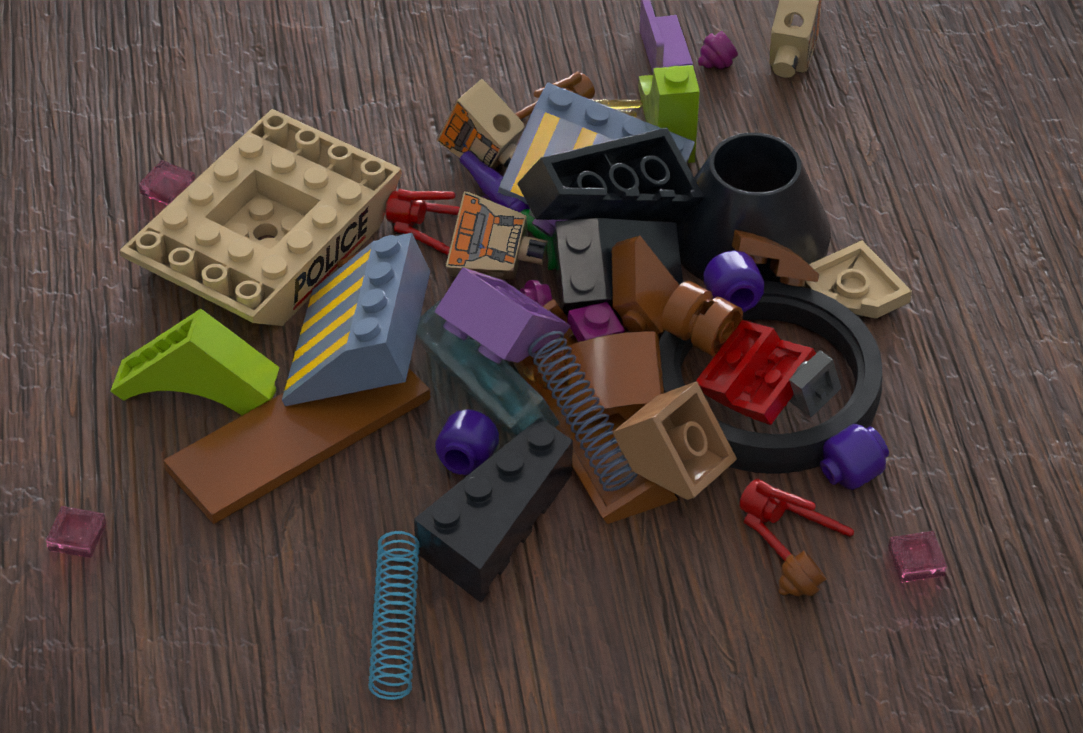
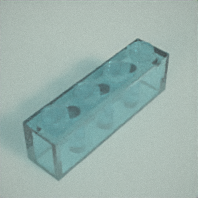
[416,299,560,438]

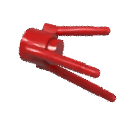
[386,189,460,255]
[739,479,854,561]

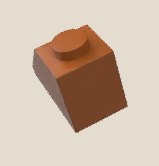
[612,236,679,334]

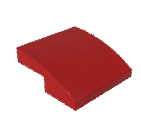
[695,320,816,425]

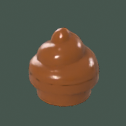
[779,550,827,597]

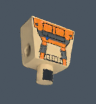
[769,0,821,78]
[437,79,525,169]
[446,191,548,280]

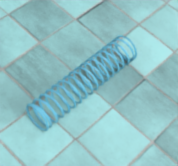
[368,531,420,700]

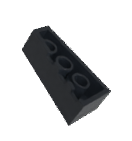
[517,128,705,222]
[414,417,573,603]

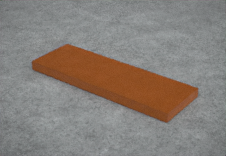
[163,369,431,524]

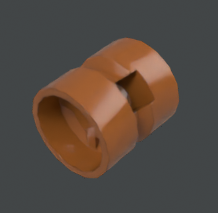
[661,280,743,357]

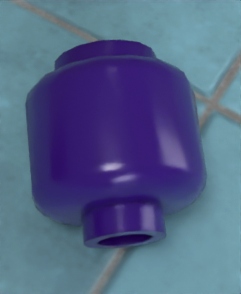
[704,250,764,312]
[435,409,499,475]
[820,424,889,490]

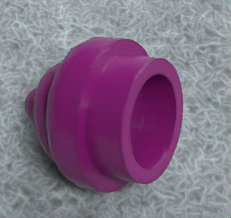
[698,31,738,69]

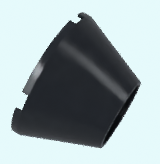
[670,133,831,282]

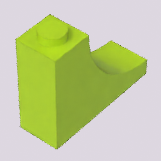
[638,65,700,163]
[110,309,280,416]

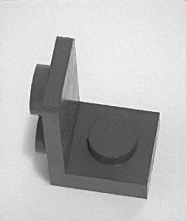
[789,350,841,417]

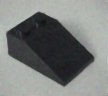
[552,218,683,315]

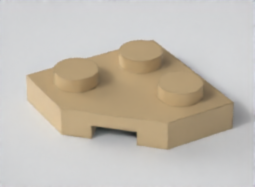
[803,241,912,318]

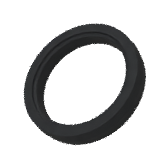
[659,281,882,474]

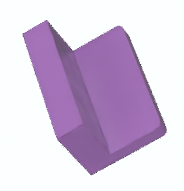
[639,0,693,72]

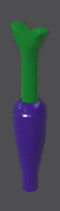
[459,151,556,271]

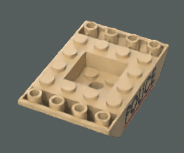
[119,109,402,326]

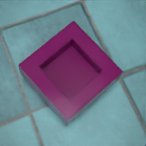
[567,302,625,342]

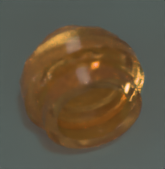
[523,348,569,390]

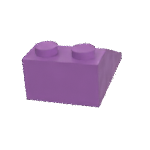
[435,267,571,364]

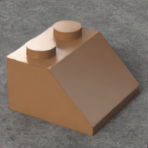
[612,381,737,500]

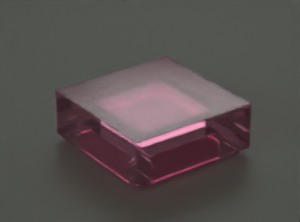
[139,160,195,205]
[46,506,106,558]
[888,531,947,583]

